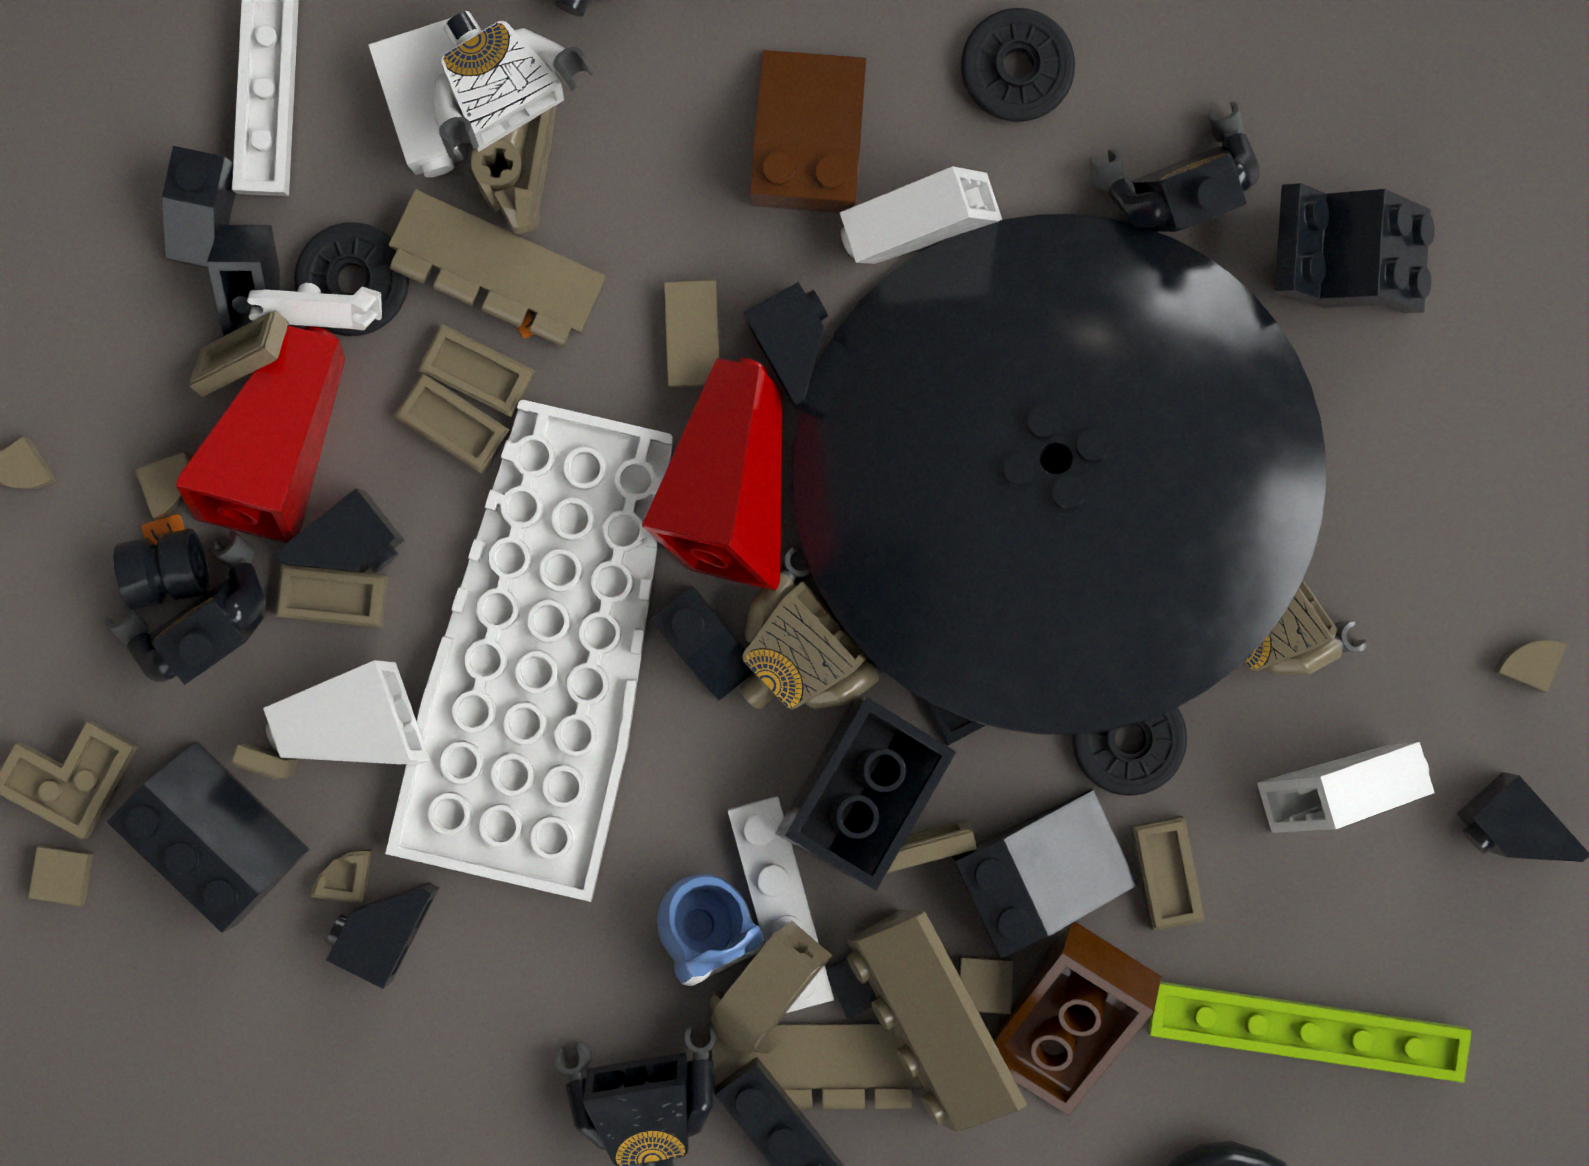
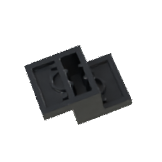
[1275,183,1435,313]

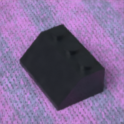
[775,697,956,891]
[107,742,310,933]

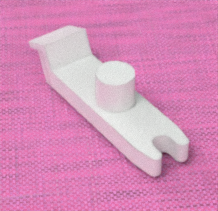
[247,283,382,331]

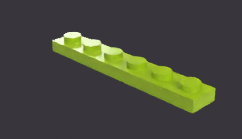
[1147,981,1472,1083]

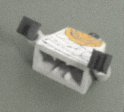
[434,11,594,158]

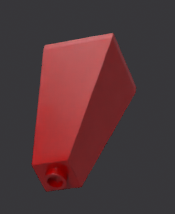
[176,326,345,543]
[642,358,782,591]

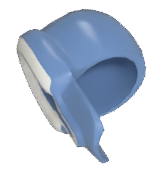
[656,873,766,986]

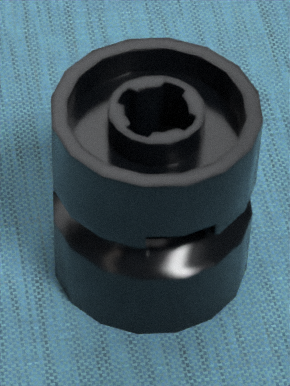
[113,528,209,610]

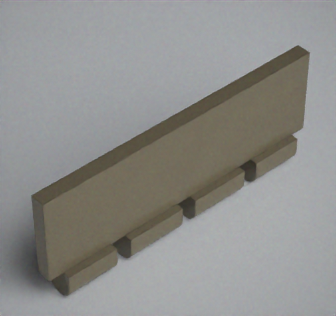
[389,189,606,347]
[712,1023,922,1111]

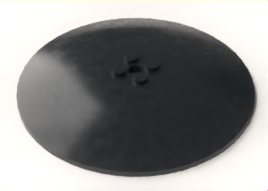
[792,214,1326,735]

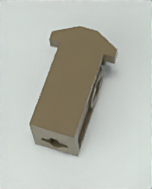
[471,105,557,234]
[709,921,832,1054]

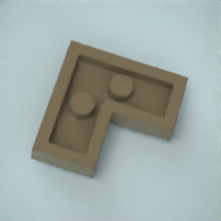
[0,721,139,840]

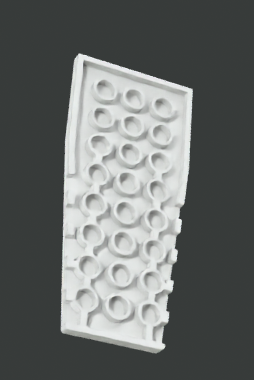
[385,400,674,902]

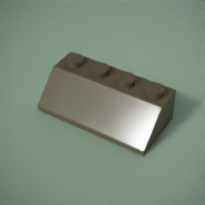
[846,910,1027,1132]

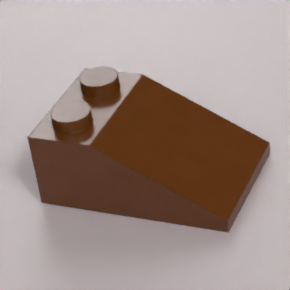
[750,50,866,213]
[992,922,1162,1115]

